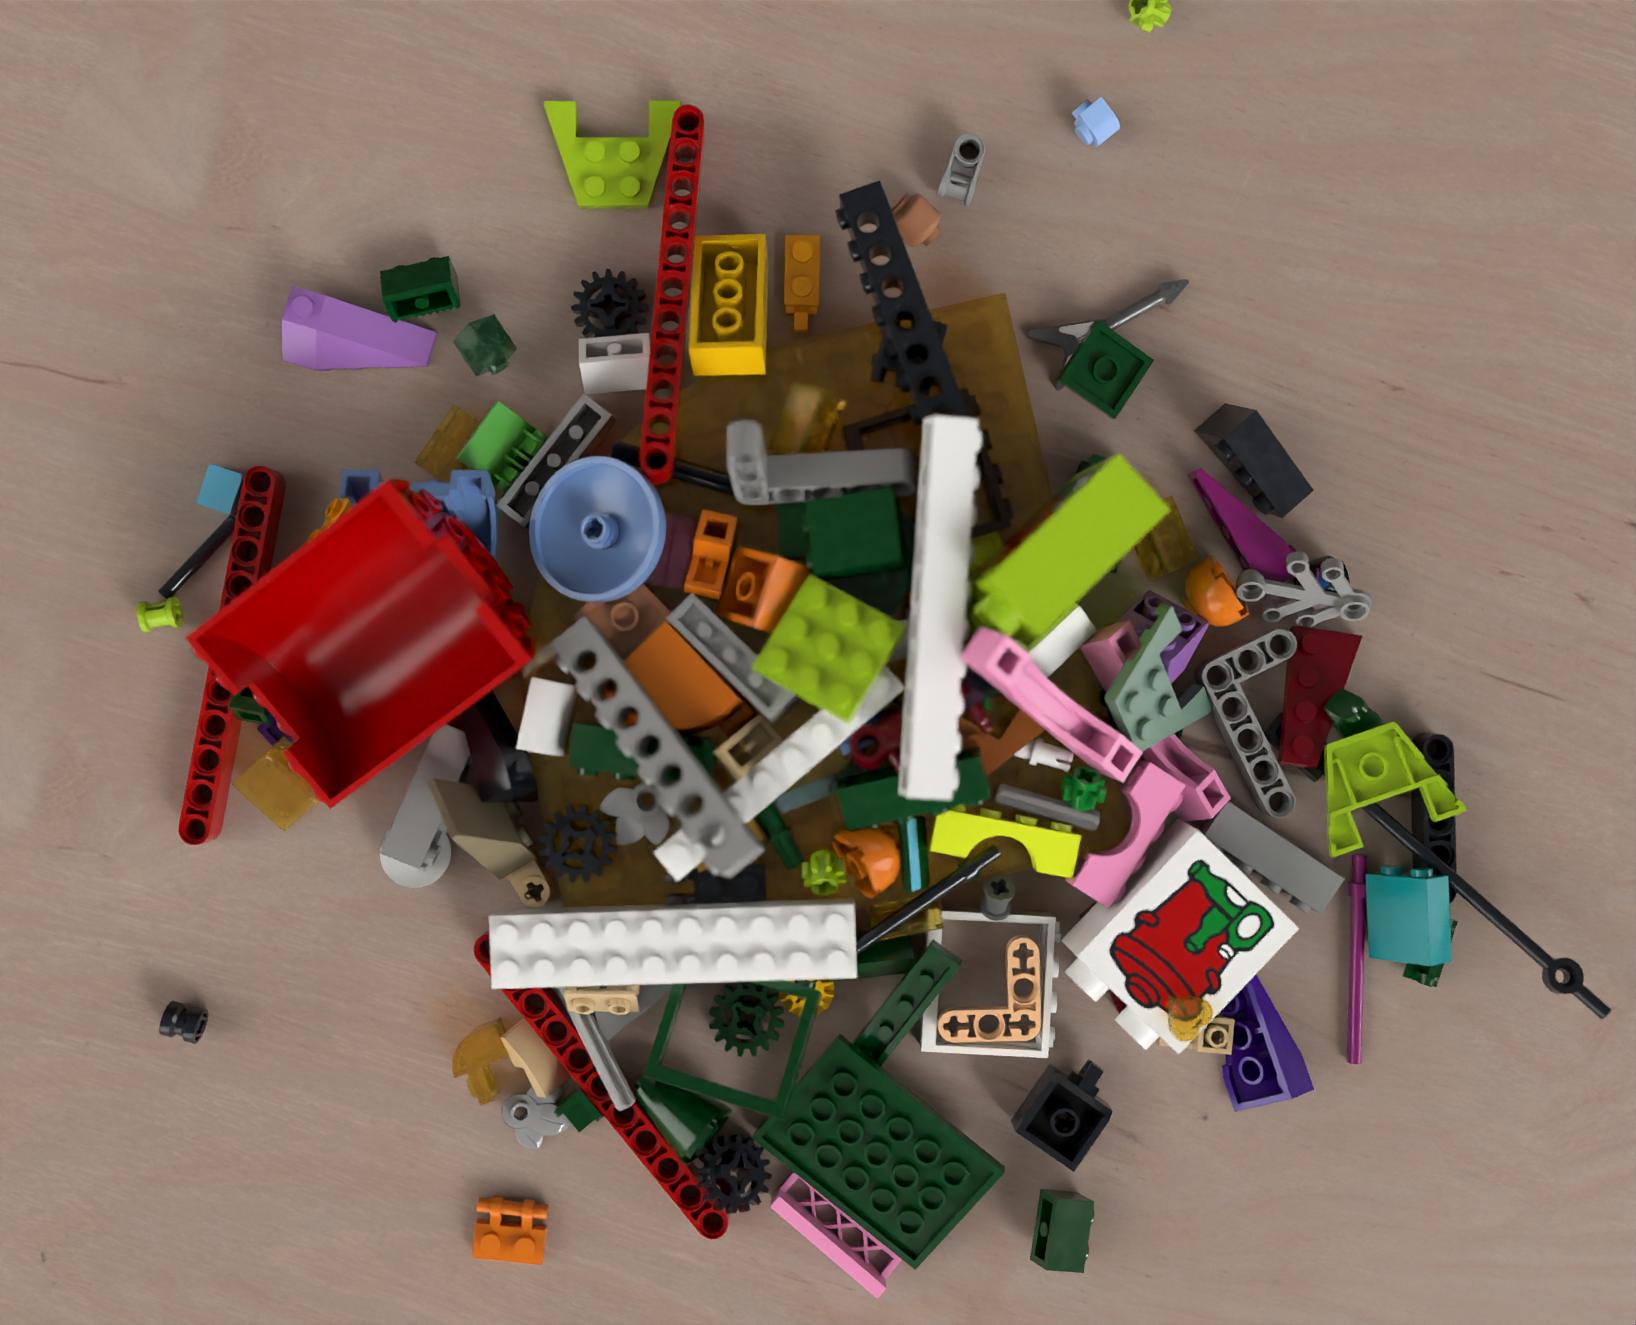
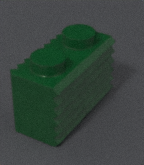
[380,256,461,323]

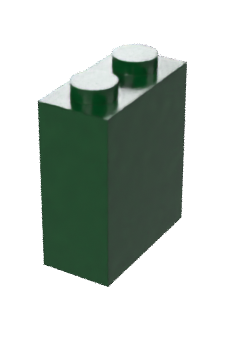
[802,487,908,581]

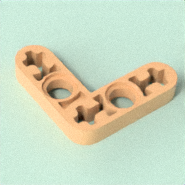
[937,935,1041,1042]

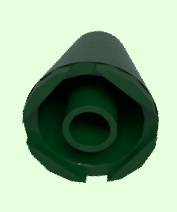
[634,1073,733,1166]

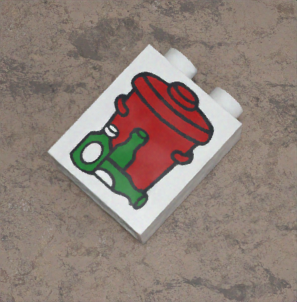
[1061,819,1299,1054]

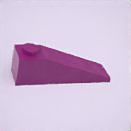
[1187,468,1299,583]

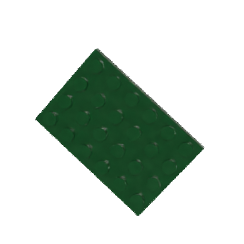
[752,1034,1005,1270]

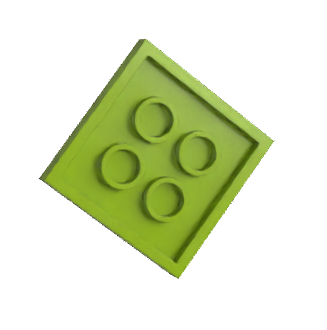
[751,574,906,725]

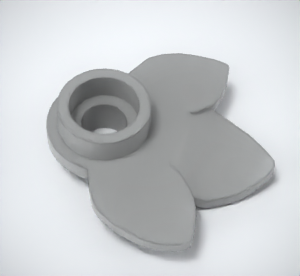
[600,782,669,845]
[502,1085,570,1149]

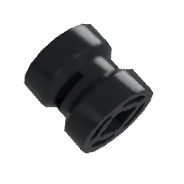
[159,1001,209,1044]

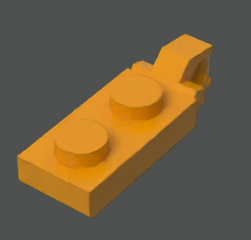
[784,235,820,334]

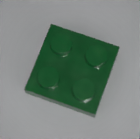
[1056,320,1154,419]

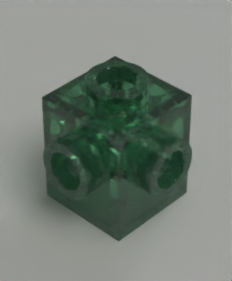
[453,314,517,377]

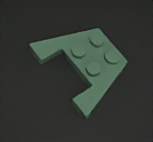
[1105,603,1213,752]

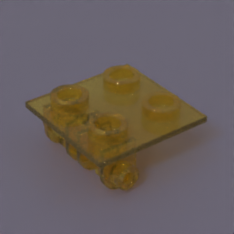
[232,736,320,832]

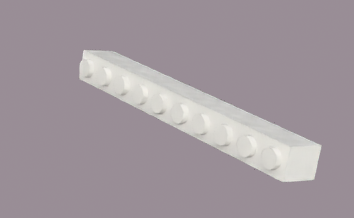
[898,415,982,800]

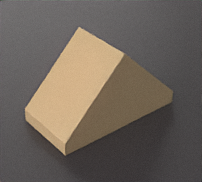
[714,713,784,780]

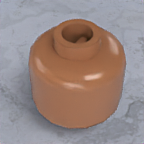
[891,194,941,247]

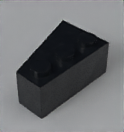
[1194,403,1314,518]

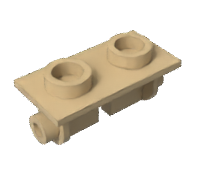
[564,984,640,1015]

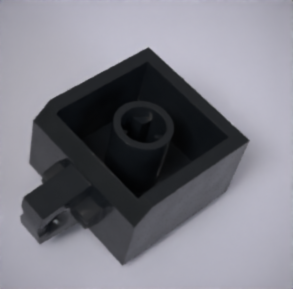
[1010,1059,1113,1172]

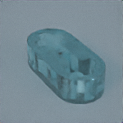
[774,772,839,814]

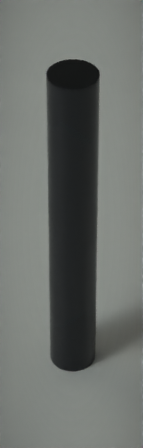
[158,515,236,599]

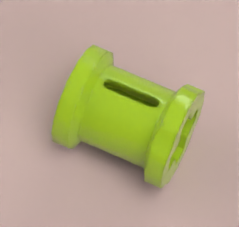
[136,596,184,632]

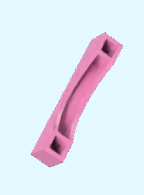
[1080,620,1231,822]
[960,627,1142,782]

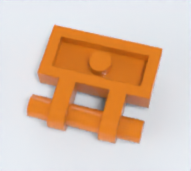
[472,1195,549,1265]

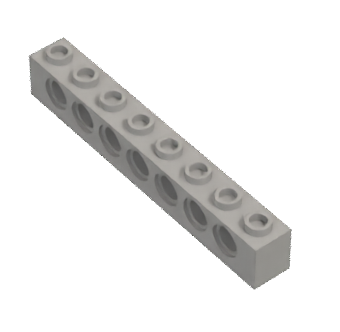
[550,616,766,878]

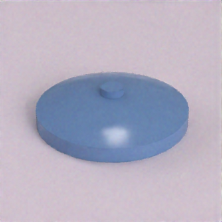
[529,456,666,602]

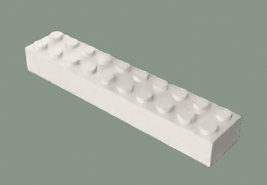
[489,898,857,989]

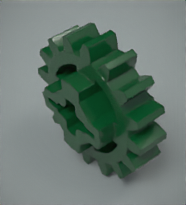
[709,981,784,1057]

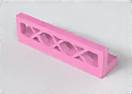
[770,1171,902,1299]

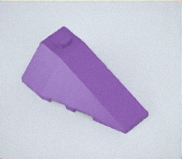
[282,286,438,371]

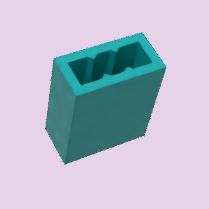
[1366,865,1452,966]

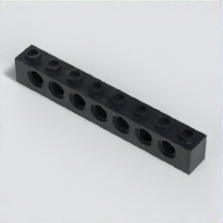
[835,180,979,455]

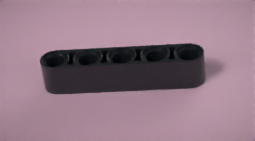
[1411,732,1457,904]

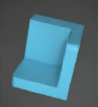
[196,463,244,516]

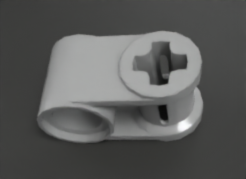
[936,132,986,207]

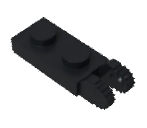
[665,863,767,905]

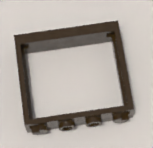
[842,387,1014,539]

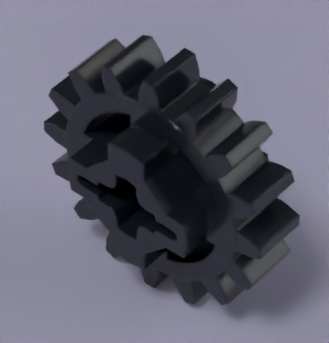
[571,269,649,338]
[539,804,618,883]
[695,1134,772,1214]

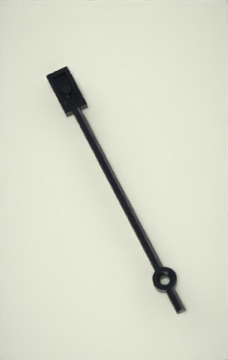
[1264,712,1611,1019]

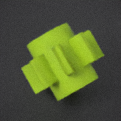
[1128,0,1173,33]
[802,850,846,895]

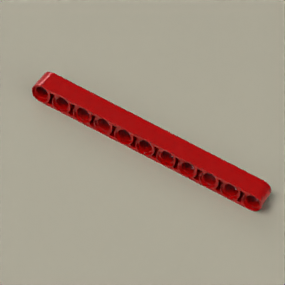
[640,105,705,484]
[178,466,286,845]
[473,930,730,1240]

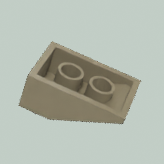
[428,779,536,879]

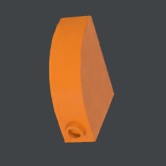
[607,621,745,734]

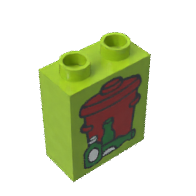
[965,453,1170,641]

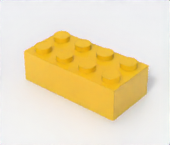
[689,234,769,376]

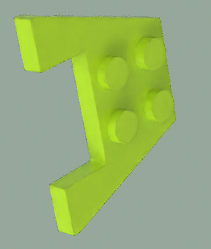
[544,100,682,209]
[1324,721,1467,857]

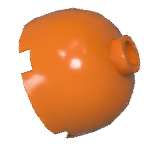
[1183,555,1250,627]
[832,827,900,898]

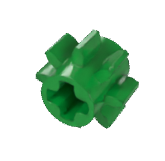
[1061,766,1107,811]

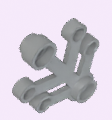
[1236,551,1373,628]

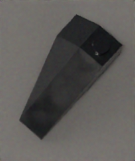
[460,690,538,803]

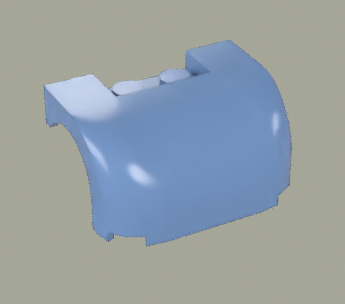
[339,470,499,561]

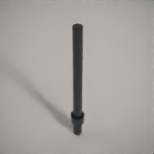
[856,844,1002,955]

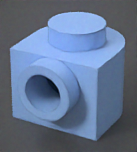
[1072,97,1120,147]

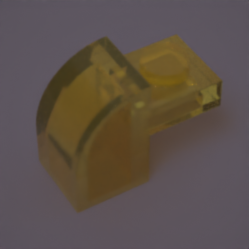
[452,1017,509,1106]

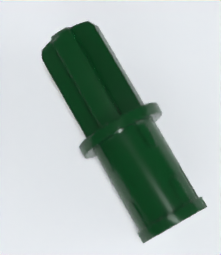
[756,802,805,870]

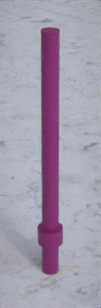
[1347,854,1367,1064]

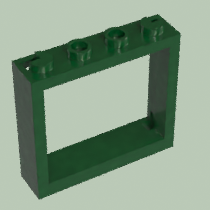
[643,980,822,1121]

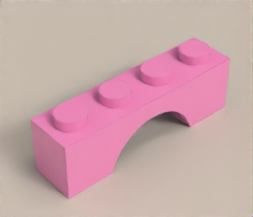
[1065,760,1186,908]

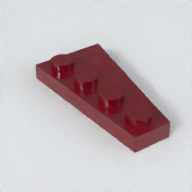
[1278,625,1362,769]

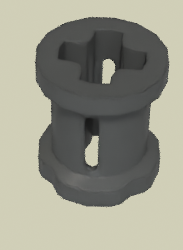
[980,874,1016,921]

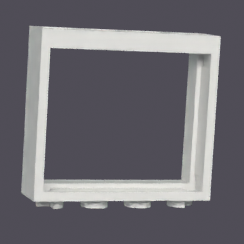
[919,906,1061,1058]

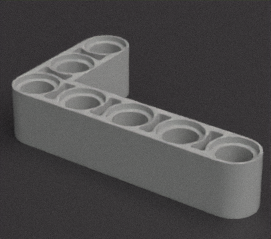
[727,420,917,505]
[1194,629,1297,818]

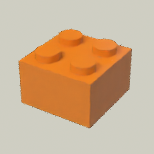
[715,546,811,634]

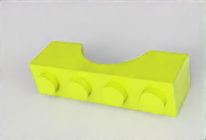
[928,804,1081,879]

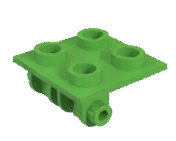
[456,400,548,493]

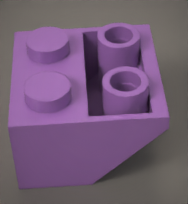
[1115,590,1209,683]

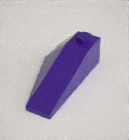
[1220,974,1314,1112]

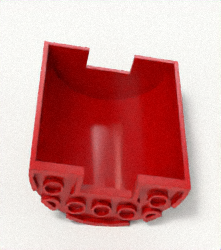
[186,478,536,809]

